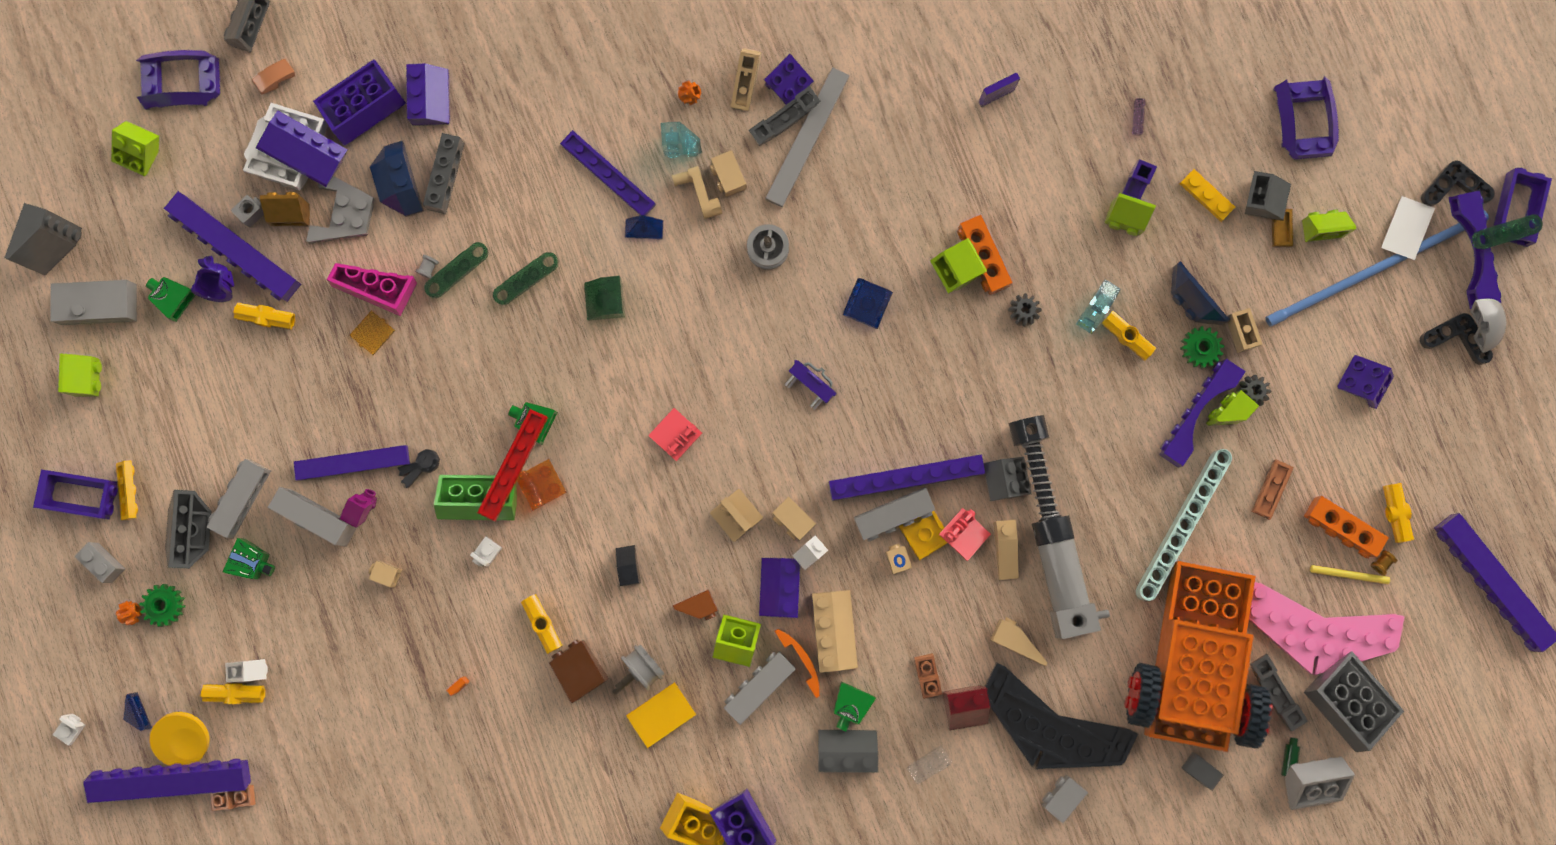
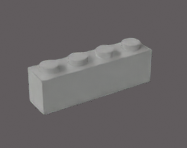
[207,459,271,539]
[854,487,935,541]
[724,651,796,725]

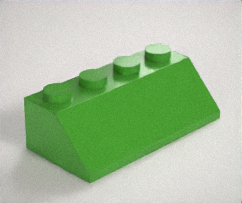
[433,475,517,520]

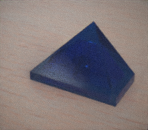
[625,215,664,239]
[123,692,152,731]

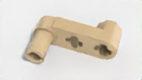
[672,166,722,219]

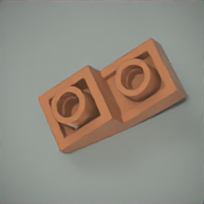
[252,58,295,95]
[914,653,942,699]
[210,785,255,811]

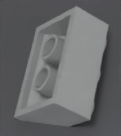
[1285,757,1355,810]

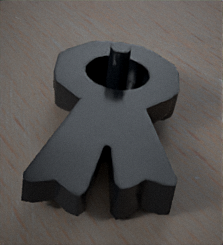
[398,449,440,488]

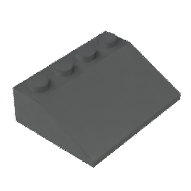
[4,203,82,276]
[1304,651,1404,752]

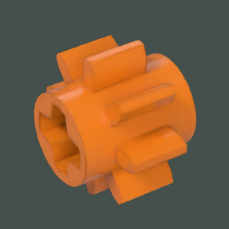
[678,81,701,105]
[116,601,142,625]

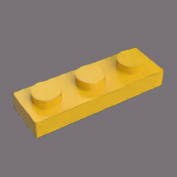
[1180,169,1235,222]
[116,460,138,521]

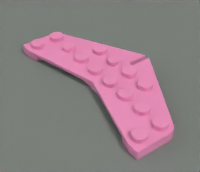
[1249,582,1405,675]

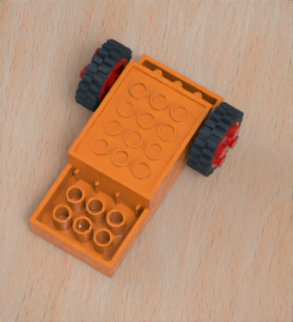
[1124,561,1272,752]

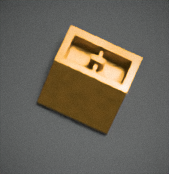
[260,192,310,227]

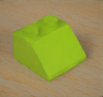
[1105,193,1156,236]
[1302,210,1356,242]
[58,354,102,397]
[712,615,761,667]

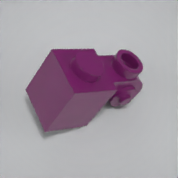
[339,489,377,528]

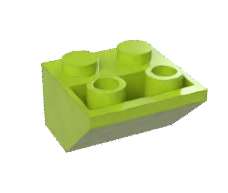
[111,121,159,176]
[930,238,987,294]
[1206,390,1259,426]

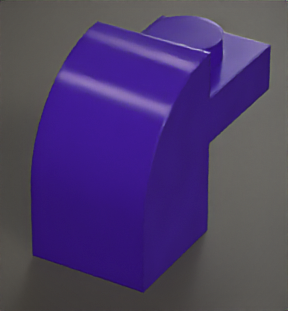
[1122,159,1157,200]

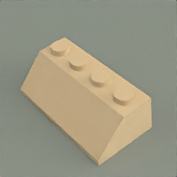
[812,590,858,673]

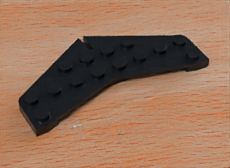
[984,662,1138,769]

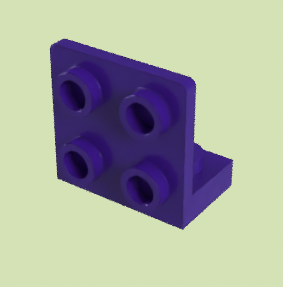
[1337,355,1394,409]

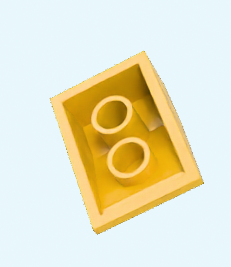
[660,792,725,845]

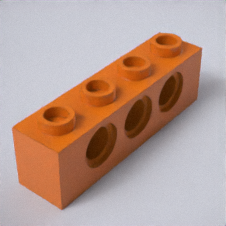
[957,215,1013,296]
[1304,496,1389,559]

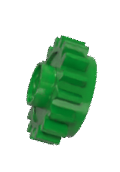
[1180,326,1225,369]
[139,584,186,627]

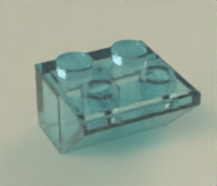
[661,122,702,158]

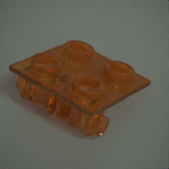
[517,459,567,511]

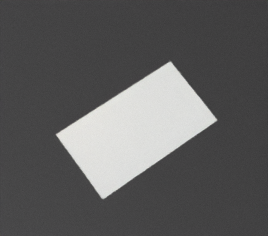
[1381,196,1435,260]

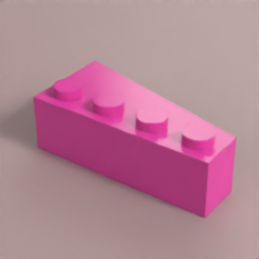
[327,263,417,316]

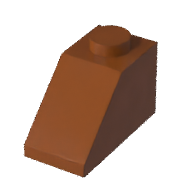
[673,589,719,621]

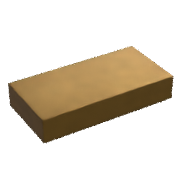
[1272,209,1293,247]

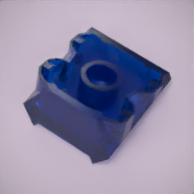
[843,278,893,329]

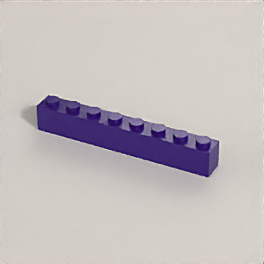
[163,191,301,302]
[828,454,985,501]
[1434,513,1556,652]
[83,759,251,803]

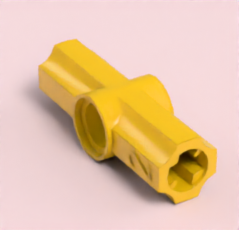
[233,302,296,330]
[1101,311,1156,361]
[1383,483,1414,543]
[521,594,563,654]
[201,683,265,704]

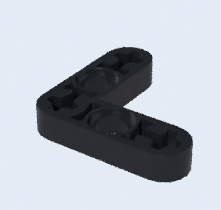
[1421,160,1495,206]
[1420,313,1493,365]

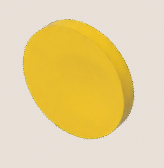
[149,712,210,766]

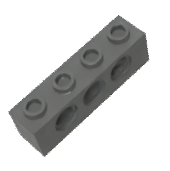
[423,133,465,215]

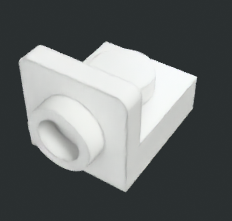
[470,536,502,567]
[53,714,85,746]

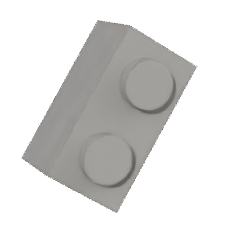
[74,542,125,583]
[1042,775,1088,823]

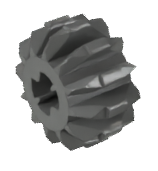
[1008,293,1042,326]
[1237,375,1271,406]

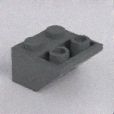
[1245,171,1291,221]
[984,457,1031,501]

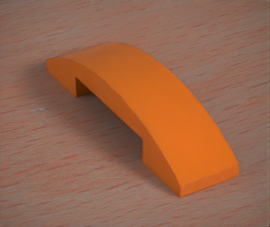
[775,629,820,698]

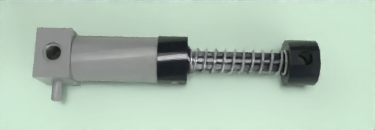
[1008,415,1110,639]

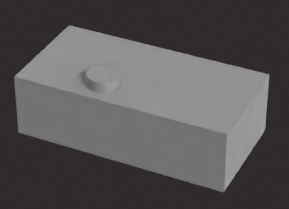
[51,280,137,325]
[268,487,357,546]

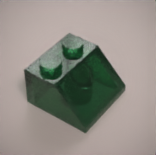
[584,276,625,321]

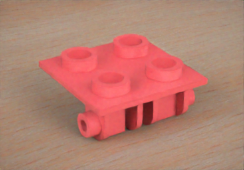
[648,408,702,461]
[939,508,991,561]

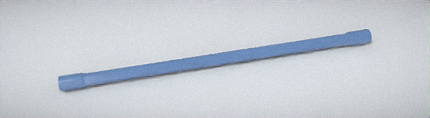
[1265,210,1489,327]

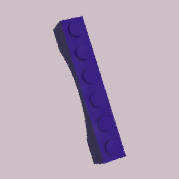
[1448,191,1501,309]
[1159,359,1246,468]

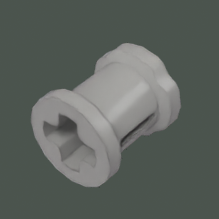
[415,254,439,279]

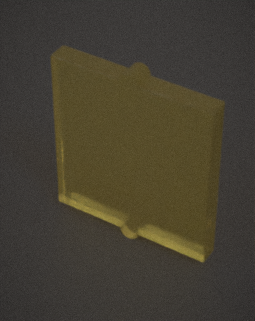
[350,310,395,356]

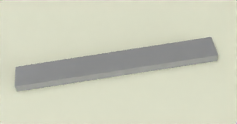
[766,68,849,208]

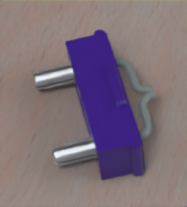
[785,360,837,410]

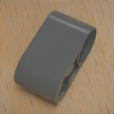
[1181,752,1224,791]

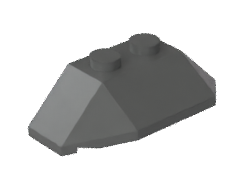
[165,490,212,569]

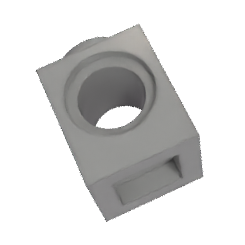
[231,195,264,228]

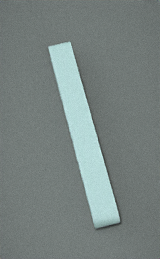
[1136,449,1232,601]

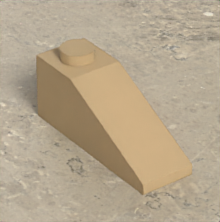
[731,48,762,111]
[993,520,1019,580]
[990,617,1047,666]

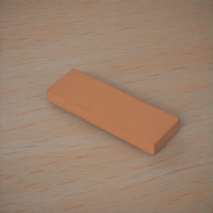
[1251,459,1294,520]

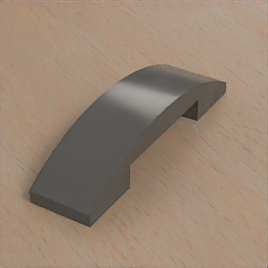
[749,86,821,146]
[1250,654,1308,731]

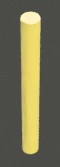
[1310,565,1390,584]

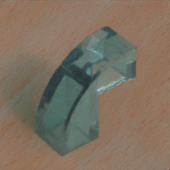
[1076,279,1121,334]

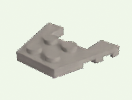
[306,176,375,243]

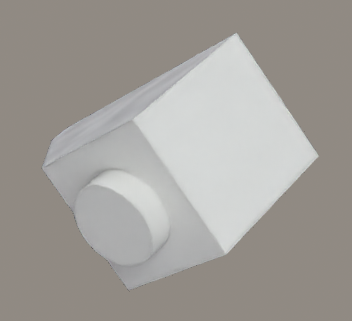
[792,536,828,570]
[225,659,268,683]

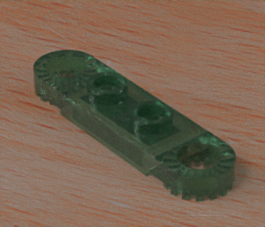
[1471,214,1543,250]
[424,242,489,298]
[493,252,559,305]

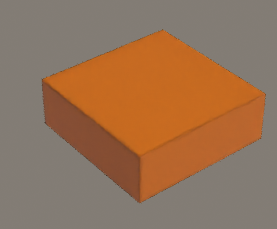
[446,676,469,696]

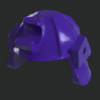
[191,256,234,302]

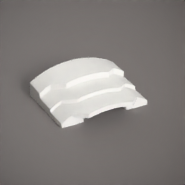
[243,103,327,191]

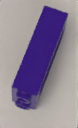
[1491,168,1552,247]
[33,469,118,519]

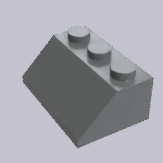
[224,0,270,53]
[818,730,878,773]

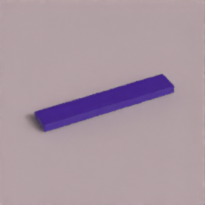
[560,130,656,219]
[293,445,410,481]

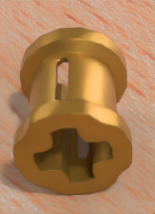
[1370,550,1398,576]

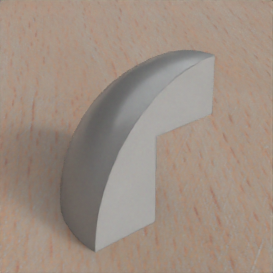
[1470,299,1507,353]

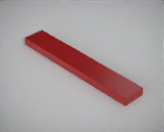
[477,409,548,522]

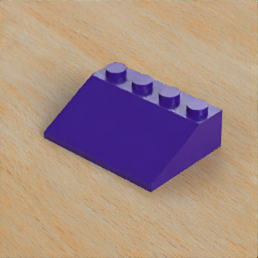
[313,59,406,146]

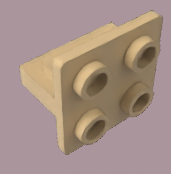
[710,489,763,542]

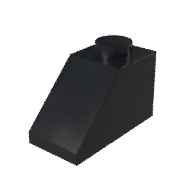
[616,545,641,586]

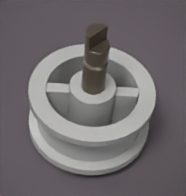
[747,224,789,269]
[613,644,664,695]

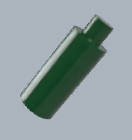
[1281,737,1300,776]

